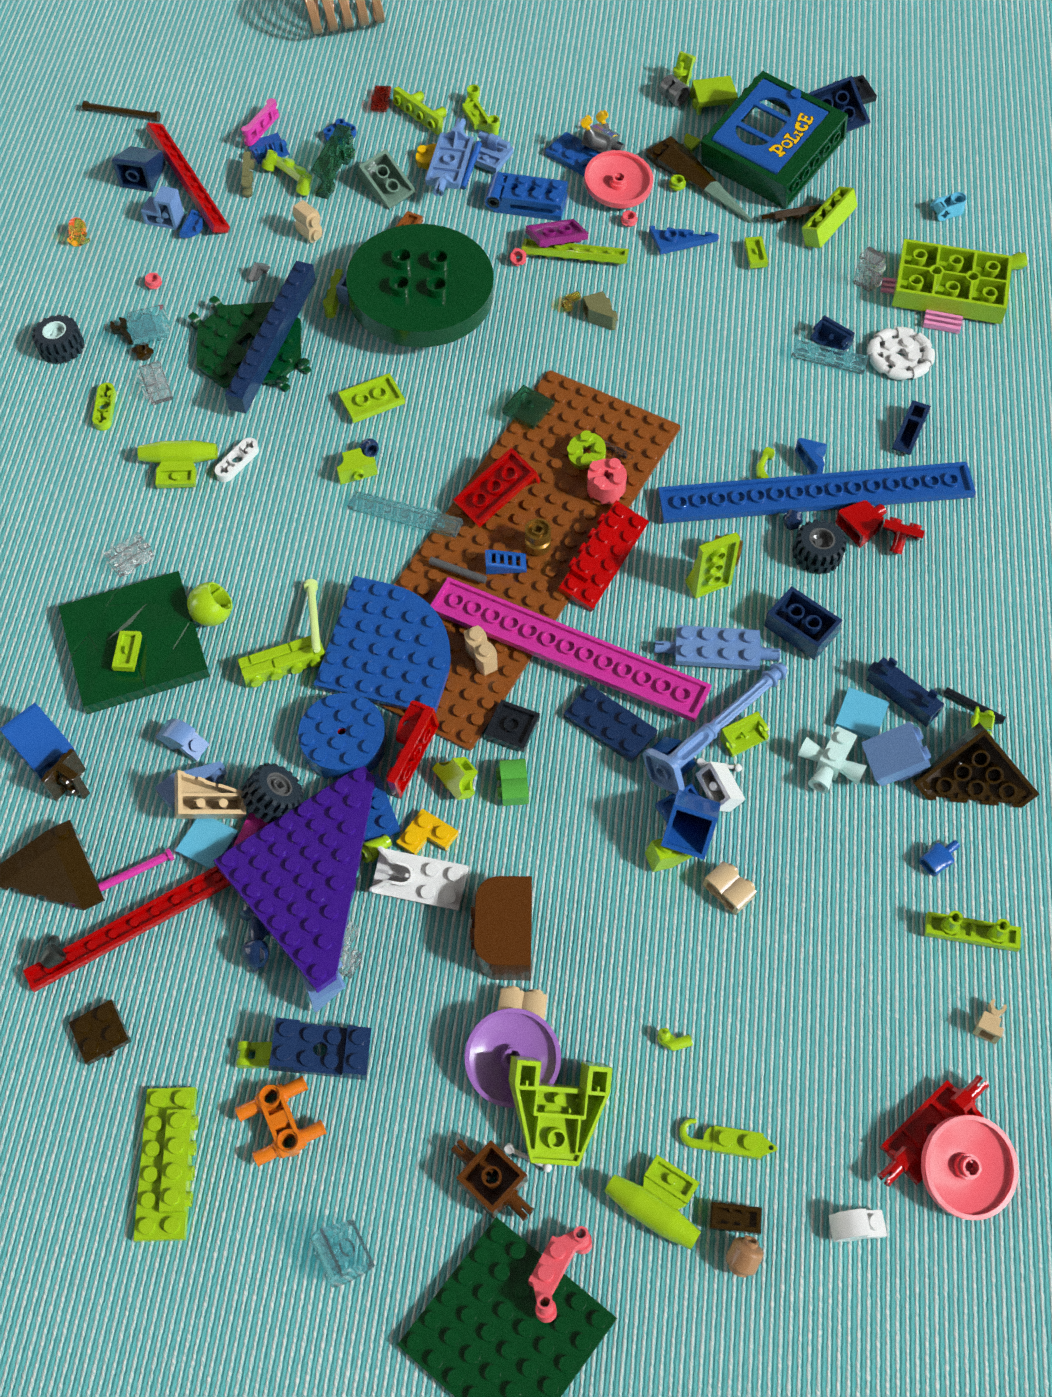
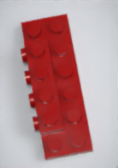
[557,500,649,612]

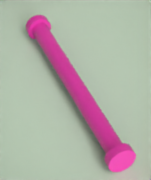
[71,848,175,908]

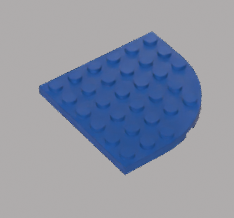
[314,576,451,713]

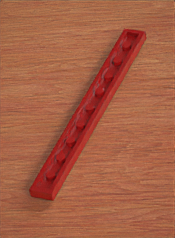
[146,122,230,233]
[23,866,231,992]

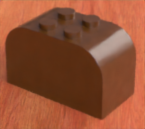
[470,876,532,981]

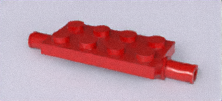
[877,1075,989,1187]

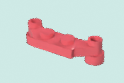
[528,1226,592,1323]

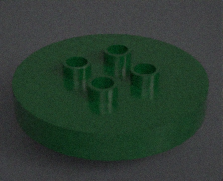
[346,224,494,348]

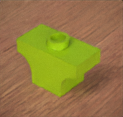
[336,448,378,485]
[432,757,478,800]

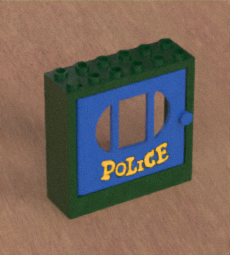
[701,71,848,209]

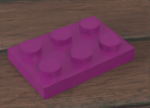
[526,219,588,248]

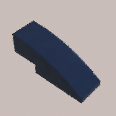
[892,400,931,455]

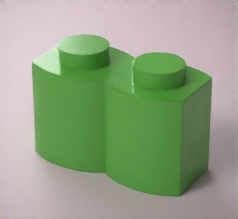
[495,758,529,806]

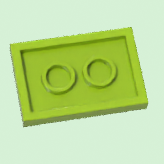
[338,373,405,423]

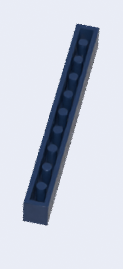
[225,261,316,414]

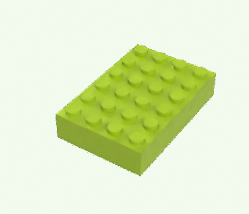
[892,239,1013,324]

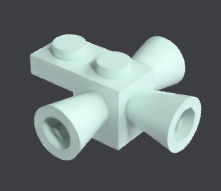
[798,726,867,793]

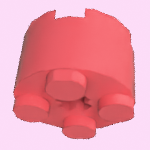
[587,458,627,504]

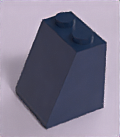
[112,146,166,192]

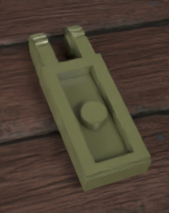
[241,151,254,198]

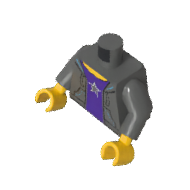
[581,110,625,153]

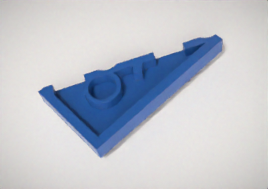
[649,226,719,255]

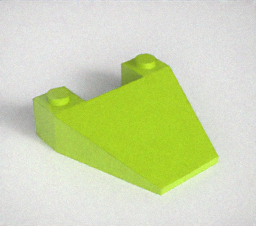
[509,1056,613,1166]

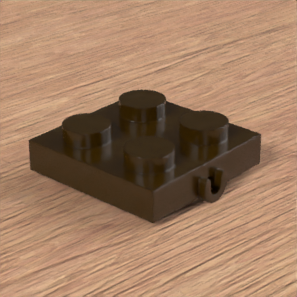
[69,999,132,1066]

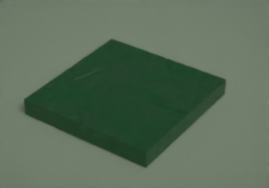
[59,571,210,715]

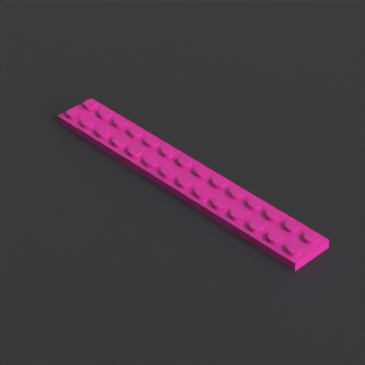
[431,577,712,723]

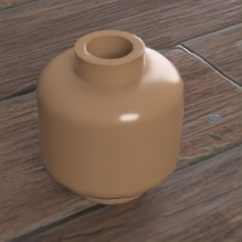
[726,1235,764,1278]

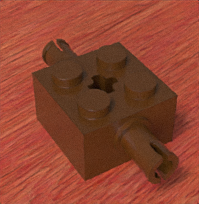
[451,1139,534,1222]

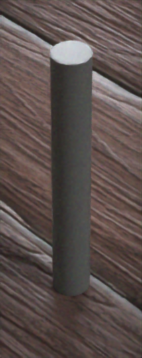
[429,556,487,584]

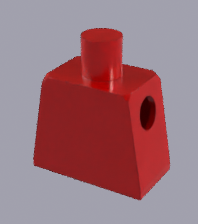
[835,500,887,548]

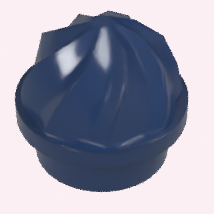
[359,438,379,457]
[783,510,803,530]

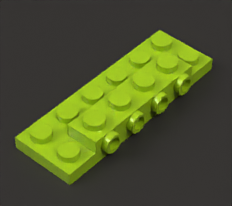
[133,1087,199,1242]

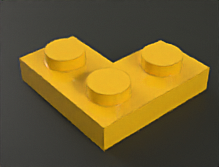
[396,808,459,855]

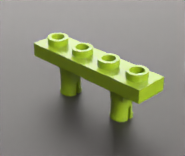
[393,86,447,135]
[924,911,1021,952]

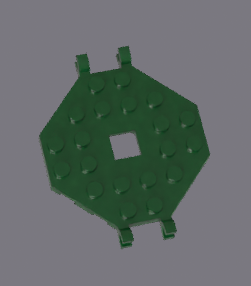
[188,295,311,392]

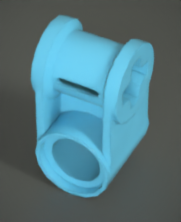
[930,192,967,221]

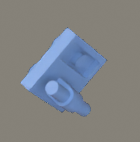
[468,131,513,173]

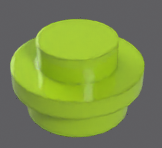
[669,174,686,191]

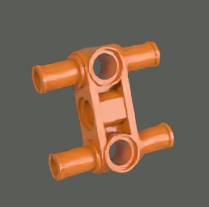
[235,1075,327,1167]

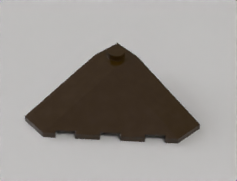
[913,722,1040,808]
[0,820,105,911]

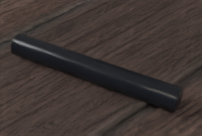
[944,687,1006,724]

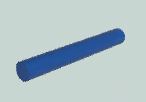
[460,141,482,190]

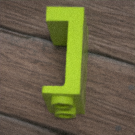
[689,75,738,115]

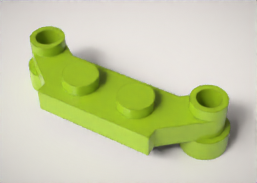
[462,84,500,135]
[261,150,312,196]

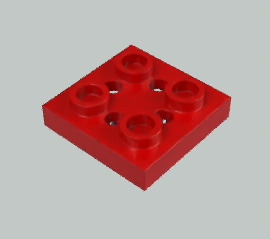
[882,517,925,555]

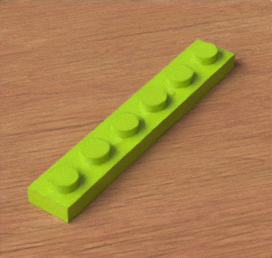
[522,238,629,265]

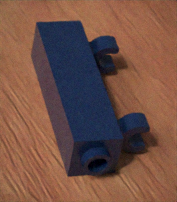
[866,657,944,727]

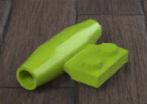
[137,440,218,488]
[604,1155,701,1250]

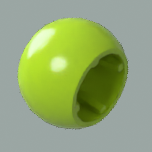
[187,582,233,627]

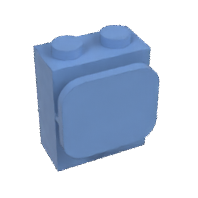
[861,722,931,786]

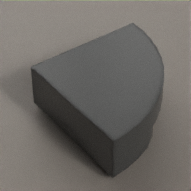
[248,262,270,281]

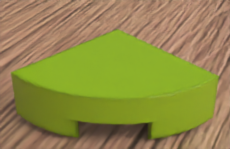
[684,133,701,153]

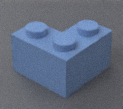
[141,186,185,230]

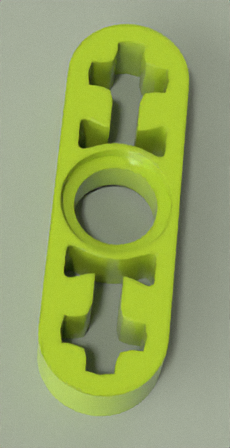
[92,383,117,431]

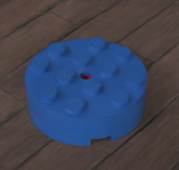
[298,693,387,779]

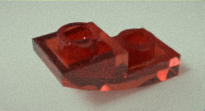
[370,85,392,112]

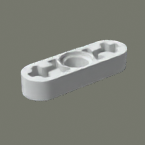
[215,438,259,482]

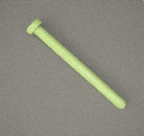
[304,579,321,653]

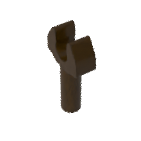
[110,317,135,345]

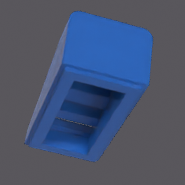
[485,550,527,574]

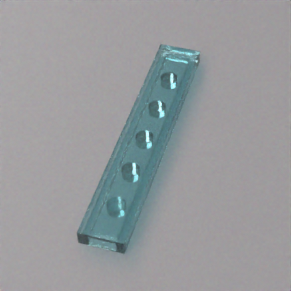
[347,490,463,538]

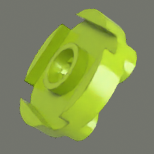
[567,430,606,470]

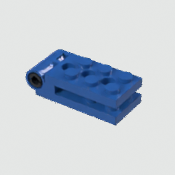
[485,172,568,221]

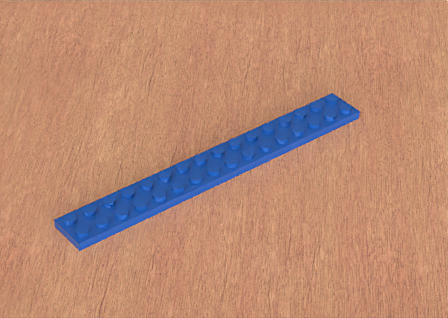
[658,462,976,524]

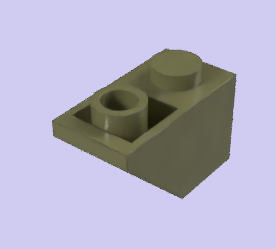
[583,291,618,330]

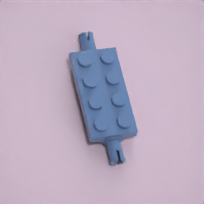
[425,118,474,197]
[654,625,781,670]

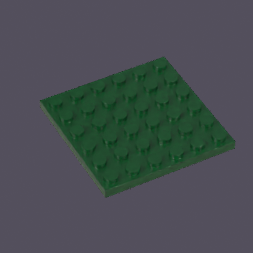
[397,1217,617,1397]

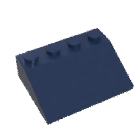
[787,76,870,133]

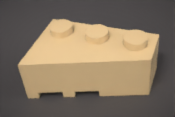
[174,770,246,819]

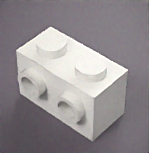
[695,762,746,812]

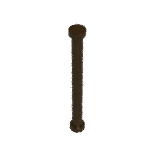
[82,100,161,122]

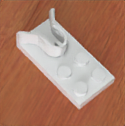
[368,846,469,911]

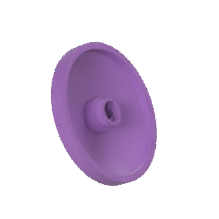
[464,1008,561,1108]

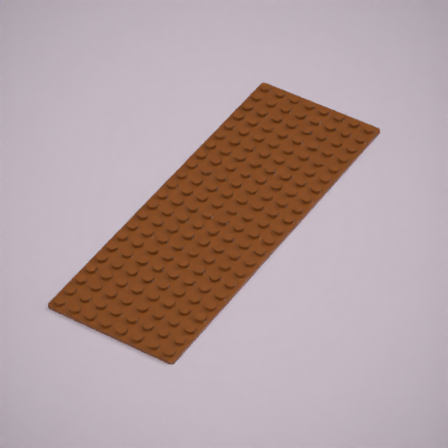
[372,370,680,751]

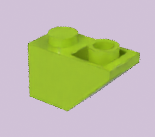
[645,838,693,872]

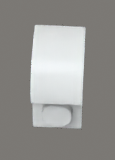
[828,1208,887,1242]

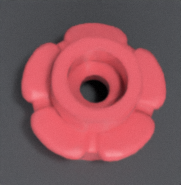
[621,210,638,227]
[509,248,527,266]
[144,272,162,289]

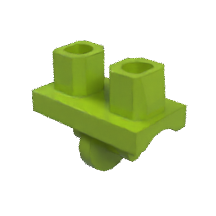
[673,51,696,86]

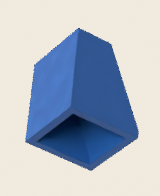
[0,703,77,780]
[661,789,721,860]

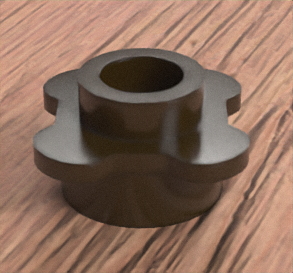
[132,342,154,361]

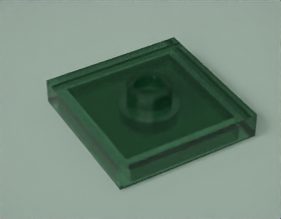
[502,385,555,430]

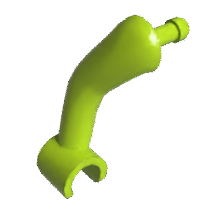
[755,447,775,479]

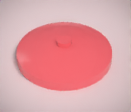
[584,150,653,209]
[921,1115,1018,1220]

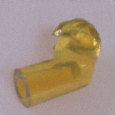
[561,291,581,312]

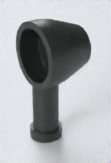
[39,935,67,969]

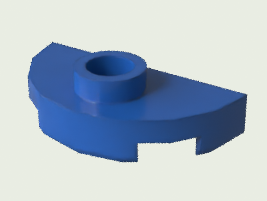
[179,209,204,238]

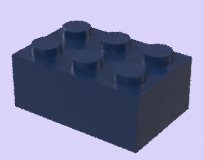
[764,586,843,660]

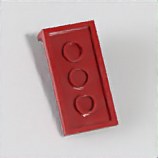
[453,447,540,528]
[386,700,439,799]

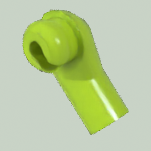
[657,1028,693,1051]

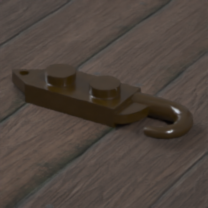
[761,203,824,222]

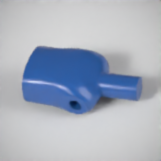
[919,840,960,877]

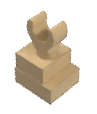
[972,999,1007,1044]

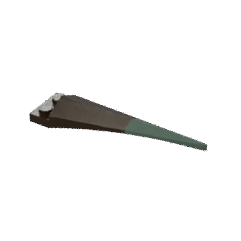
[645,136,752,223]

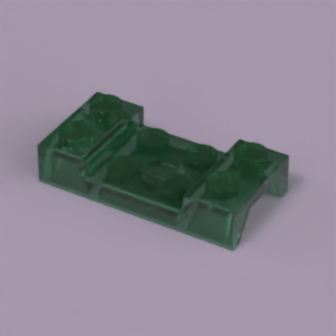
[311,124,355,199]

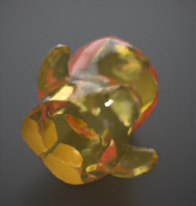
[67,217,90,247]

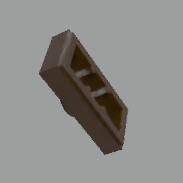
[709,1202,762,1235]

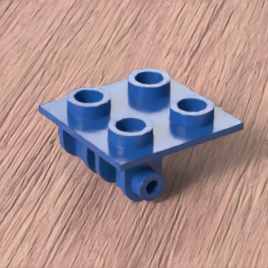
[248,132,290,165]

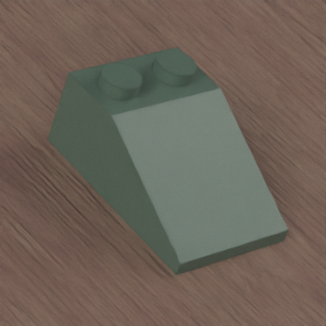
[356,149,416,209]

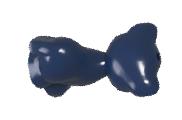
[239,906,270,974]

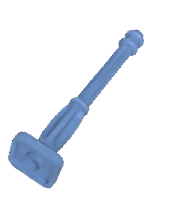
[642,663,788,794]

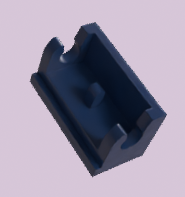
[810,315,855,357]

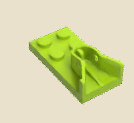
[685,532,740,599]

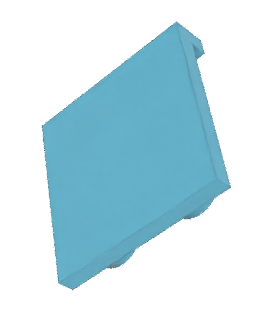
[834,687,889,739]
[175,819,239,869]

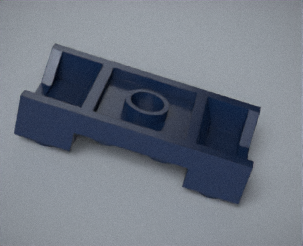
[268,1017,372,1080]

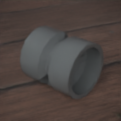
[659,74,690,106]

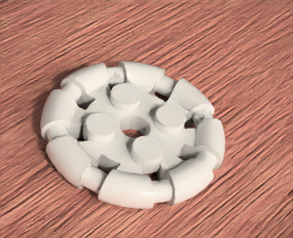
[867,327,935,380]

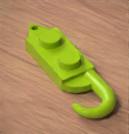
[679,1118,778,1160]

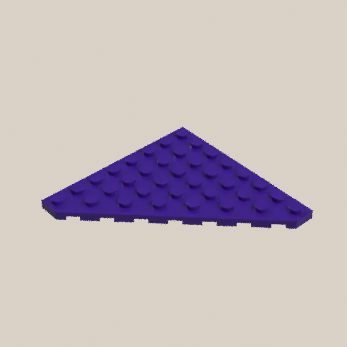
[213,766,376,993]

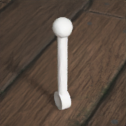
[696,758,742,772]
[504,1143,552,1172]

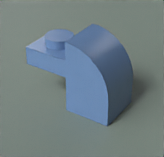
[155,719,209,761]

